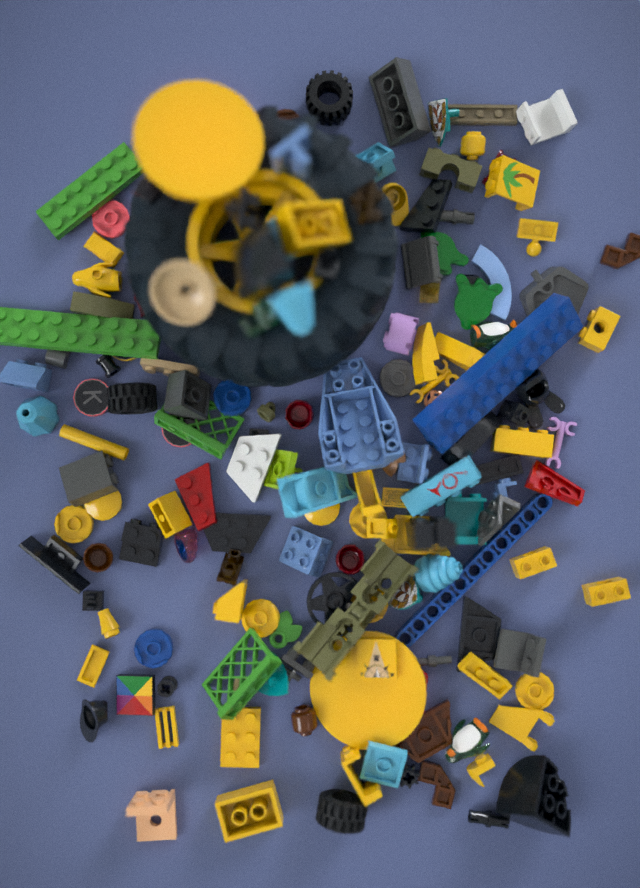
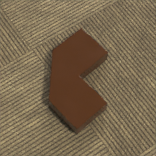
[599,232,640,269]
[417,760,456,809]

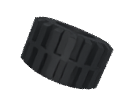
[306,70,353,126]
[107,383,158,415]
[315,789,368,834]

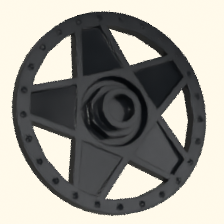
[306,572,358,627]

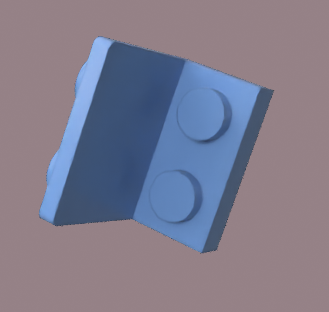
[396,442,432,484]
[279,526,334,577]

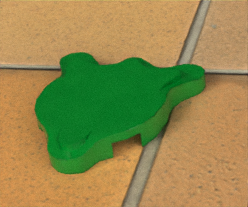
[420,232,469,284]
[454,274,503,330]

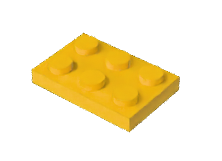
[220,707,261,768]

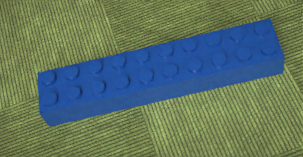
[412,293,584,454]

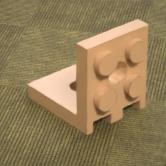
[126,789,177,842]

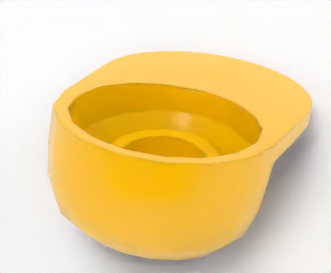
[381,183,409,226]

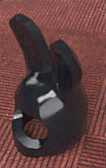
[515,369,565,429]

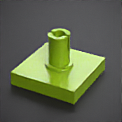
[263,450,303,489]

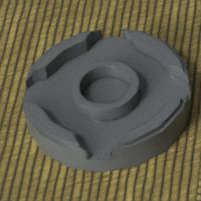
[379,359,416,397]

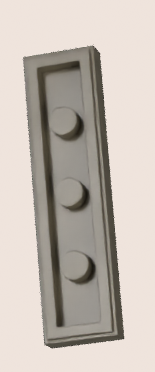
[448,104,518,126]

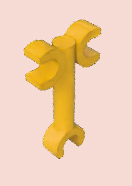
[409,359,459,404]

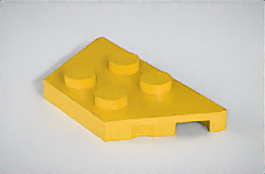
[376,514,451,556]

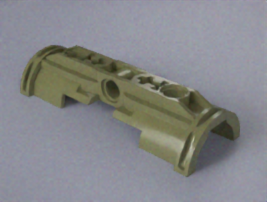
[293,540,419,682]

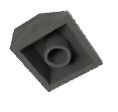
[163,370,212,420]

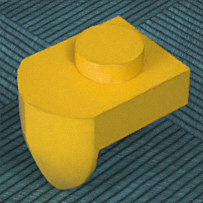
[466,753,496,787]

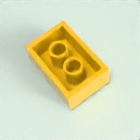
[215,779,284,843]

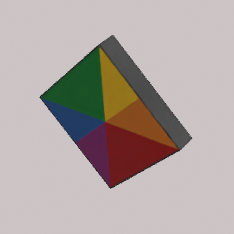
[116,674,155,716]

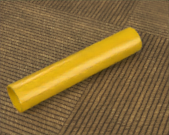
[59,424,129,461]

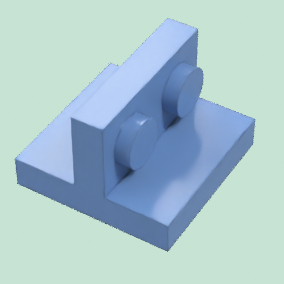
[270,124,311,180]

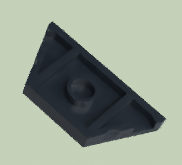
[203,513,271,553]
[456,596,502,672]

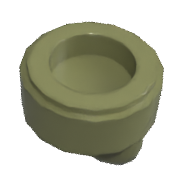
[257,402,276,422]

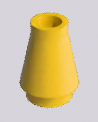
[98,608,120,639]

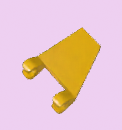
[489,705,555,752]

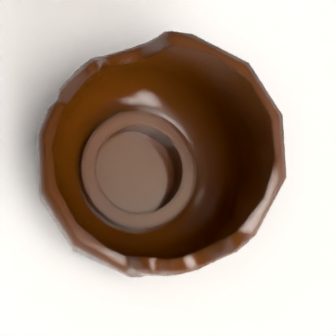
[83,543,113,573]

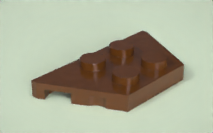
[394,699,452,763]

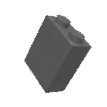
[59,451,119,507]

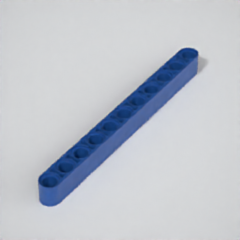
[395,493,553,648]

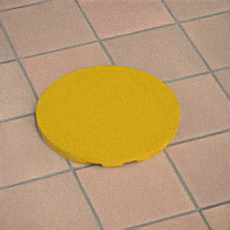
[133,80,264,202]
[310,631,427,750]

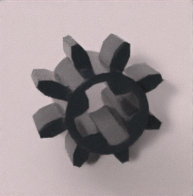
[400,762,420,789]

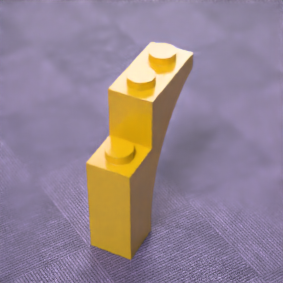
[352,470,383,519]

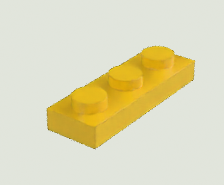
[457,652,513,700]

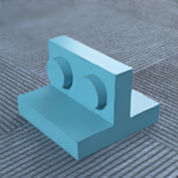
[356,142,396,182]
[359,741,408,788]

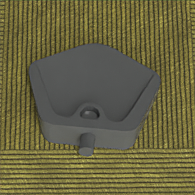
[519,266,589,317]

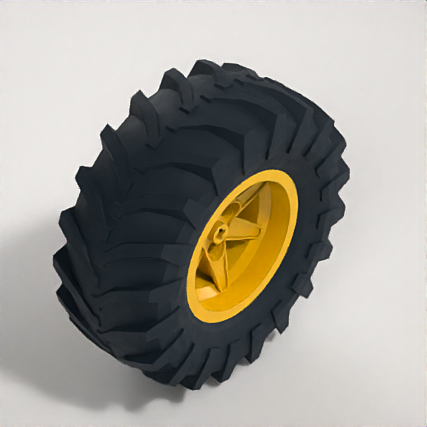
[124,106,398,387]

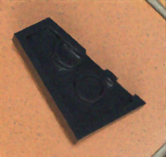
[399,179,453,233]

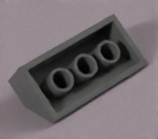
[369,57,431,147]

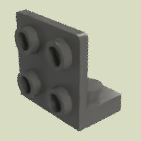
[477,494,520,546]
[493,629,546,678]

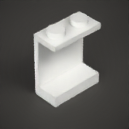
[516,89,578,145]

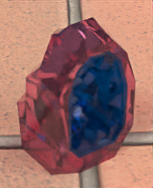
[174,529,199,563]

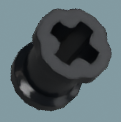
[96,355,121,378]
[157,676,178,697]

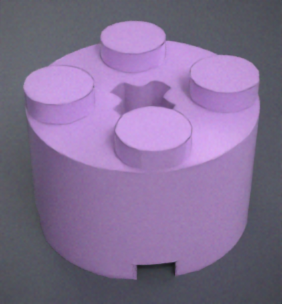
[383,312,419,356]

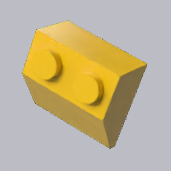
[213,579,248,623]

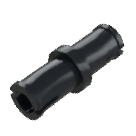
[468,809,510,829]

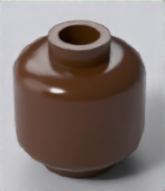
[291,704,318,736]

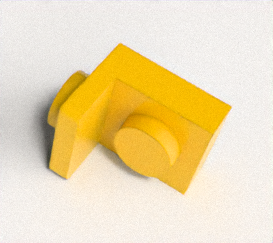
[367,518,398,539]

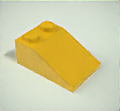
[274,200,351,255]

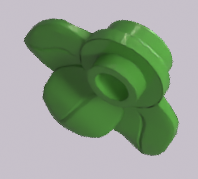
[269,610,302,649]

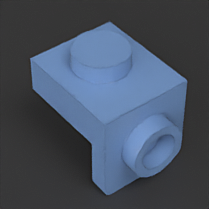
[493,478,517,500]

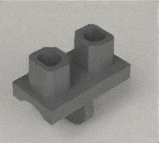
[280,647,315,682]

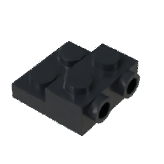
[119,519,164,567]

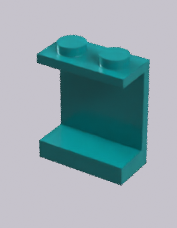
[445,494,487,545]

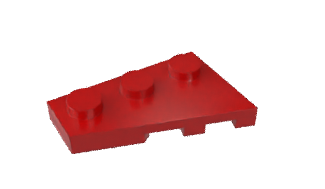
[524,460,585,507]
[174,462,217,531]

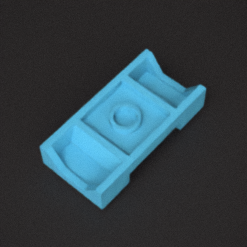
[277,466,357,518]

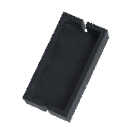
[405,516,458,550]

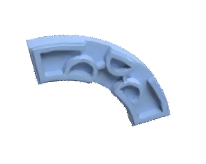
[471,244,512,321]

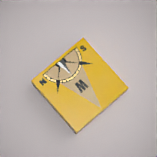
[356,638,398,680]

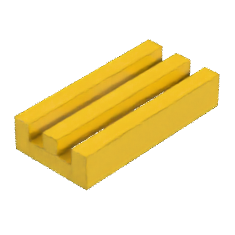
[155,706,179,749]

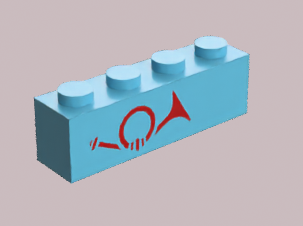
[400,455,481,517]

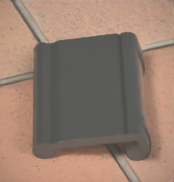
[401,236,443,290]

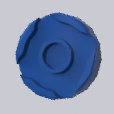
[213,380,251,416]
[134,629,174,669]

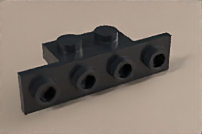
[19,535,90,594]

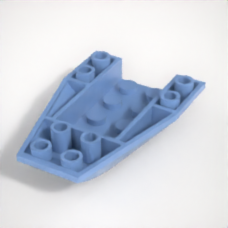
[318,357,404,474]

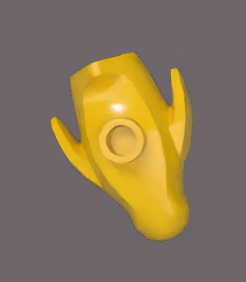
[72,262,123,298]

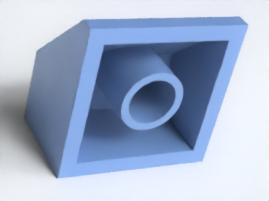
[0,359,52,393]

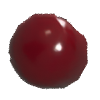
[285,400,314,430]
[336,544,365,575]

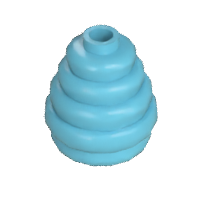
[414,554,463,593]

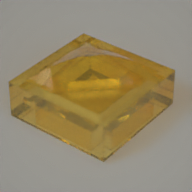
[419,283,440,303]

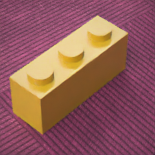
[490,425,554,459]

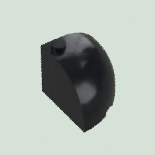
[235,221,295,303]
[495,755,571,837]

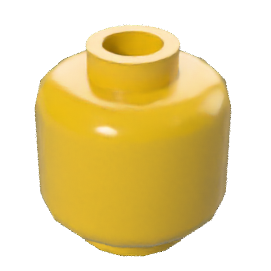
[460,131,486,161]

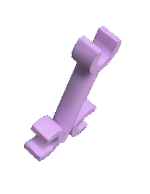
[545,417,577,469]

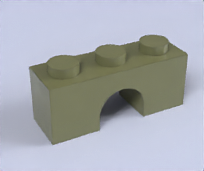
[419,147,482,193]

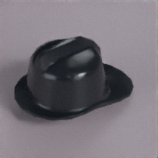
[80,699,108,743]

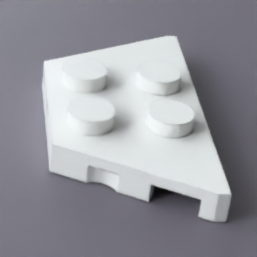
[226,433,282,503]

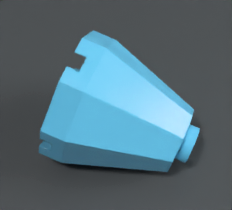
[267,280,314,336]
[16,396,60,437]

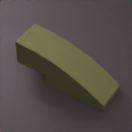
[70,291,135,319]

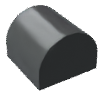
[45,350,71,369]

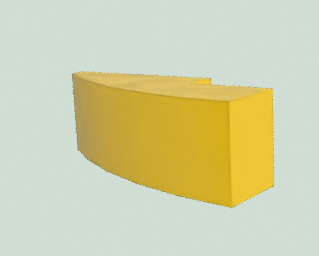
[412,322,440,385]

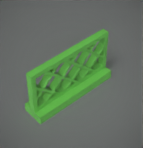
[154,400,245,460]
[201,628,283,720]

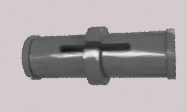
[440,209,475,225]

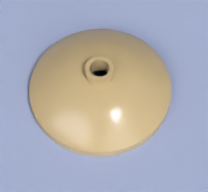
[150,260,215,325]

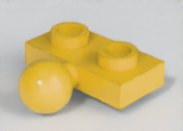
[516,218,558,257]

